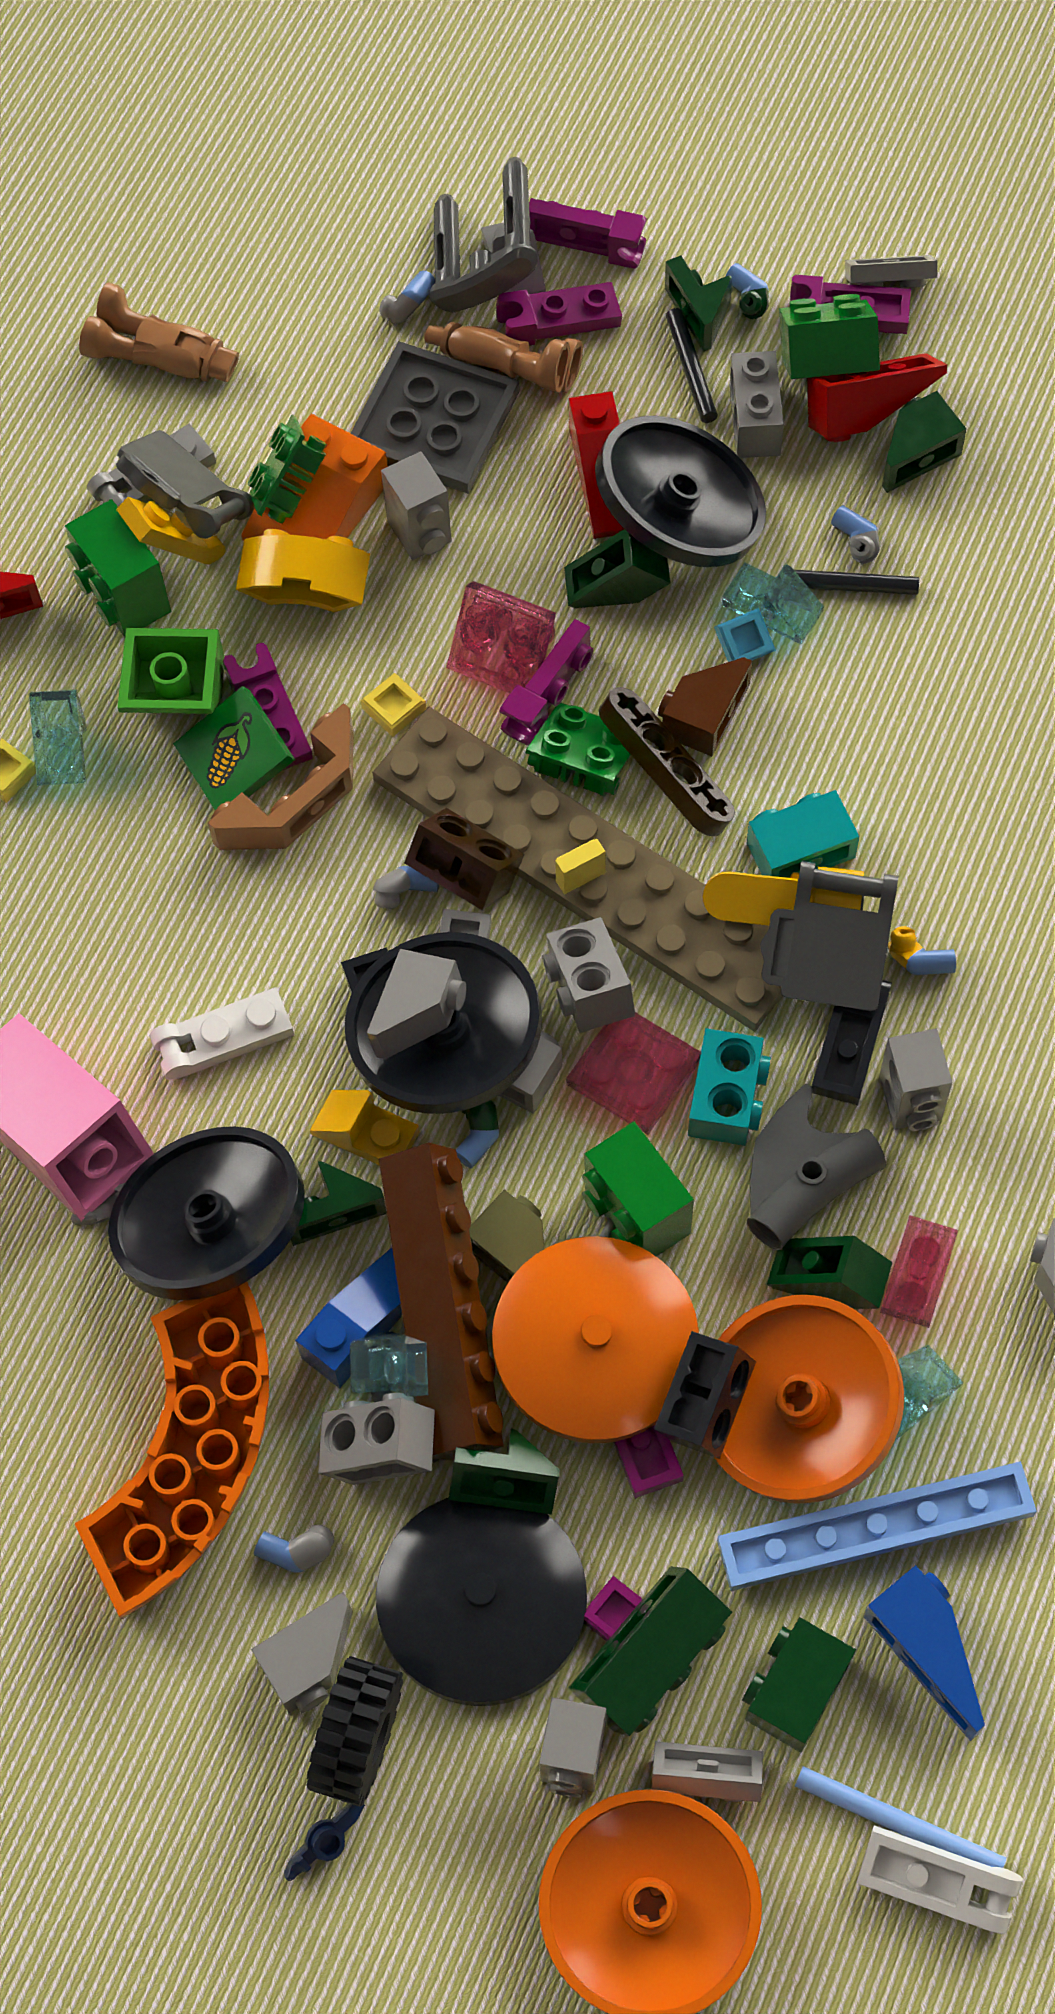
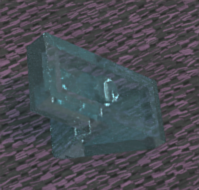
[722,563,824,644]
[29,689,87,786]
[350,1331,428,1397]
[894,1344,963,1442]

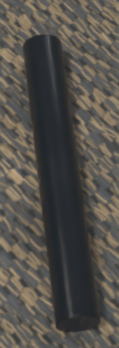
[666,308,718,423]
[782,569,919,595]

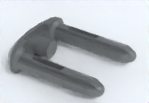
[429,157,538,312]

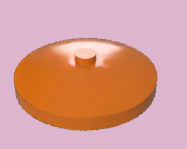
[492,1236,699,1443]
[714,1295,904,1504]
[539,1789,762,2014]

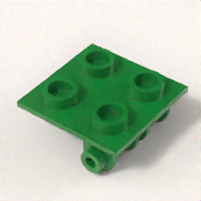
[248,415,327,524]
[525,703,631,797]

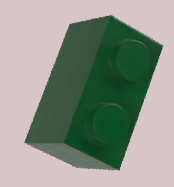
[742,1617,856,1753]

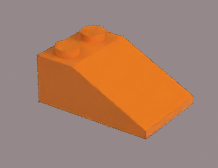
[241,413,388,541]

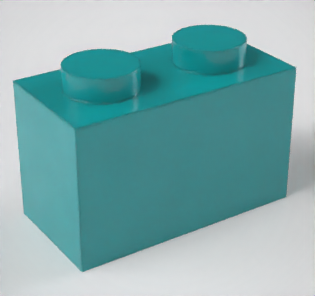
[746,790,860,878]

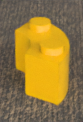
[236,529,370,613]

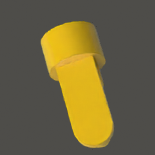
[703,866,864,926]

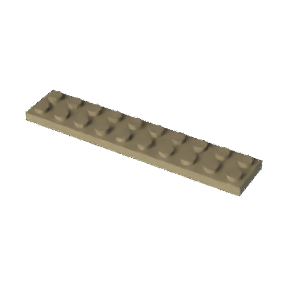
[372,706,783,1032]

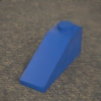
[295,1248,402,1389]
[863,1565,985,1741]

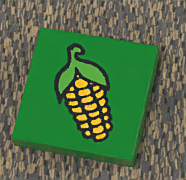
[173,686,295,810]

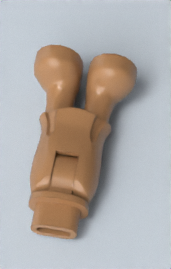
[79,282,239,382]
[424,322,583,393]

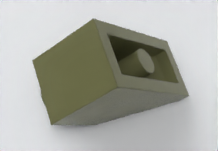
[469,1189,544,1283]

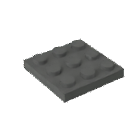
[351,341,520,494]

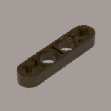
[599,687,735,837]

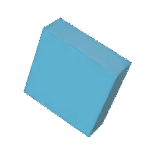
[714,608,776,662]

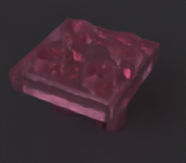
[446,581,556,693]

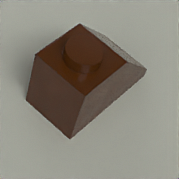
[658,657,752,757]

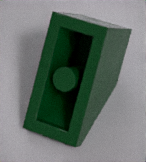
[882,391,967,493]
[564,529,671,609]
[767,1236,893,1309]

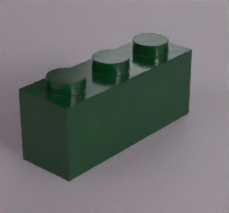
[568,1566,732,1736]

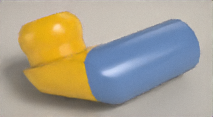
[888,926,956,975]

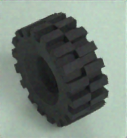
[306,1656,403,1807]

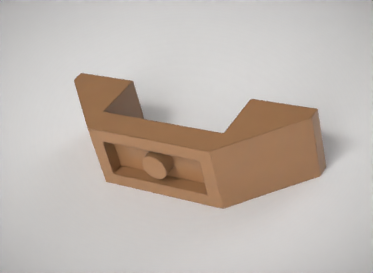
[208,703,354,850]

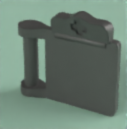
[116,430,255,539]
[760,861,899,1011]

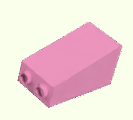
[0,1013,154,1222]

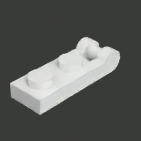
[149,987,294,1080]
[856,1825,1023,1934]

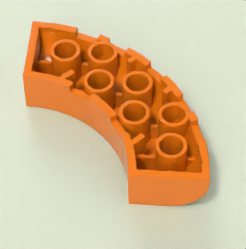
[75,1282,269,1619]

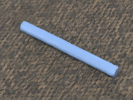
[795,1766,1006,1868]

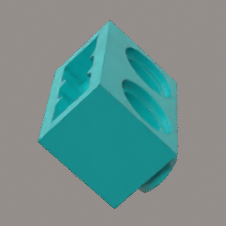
[688,1028,771,1146]

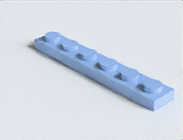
[717,1461,1037,1591]

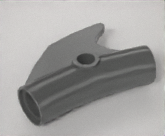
[747,1084,886,1250]

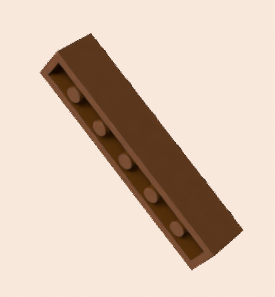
[379,1142,504,1460]

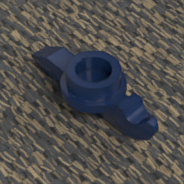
[284,1803,365,1881]

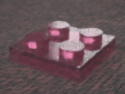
[566,1012,701,1135]

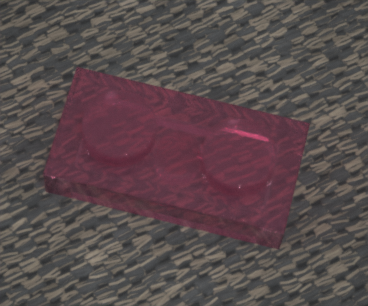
[880,1215,958,1328]

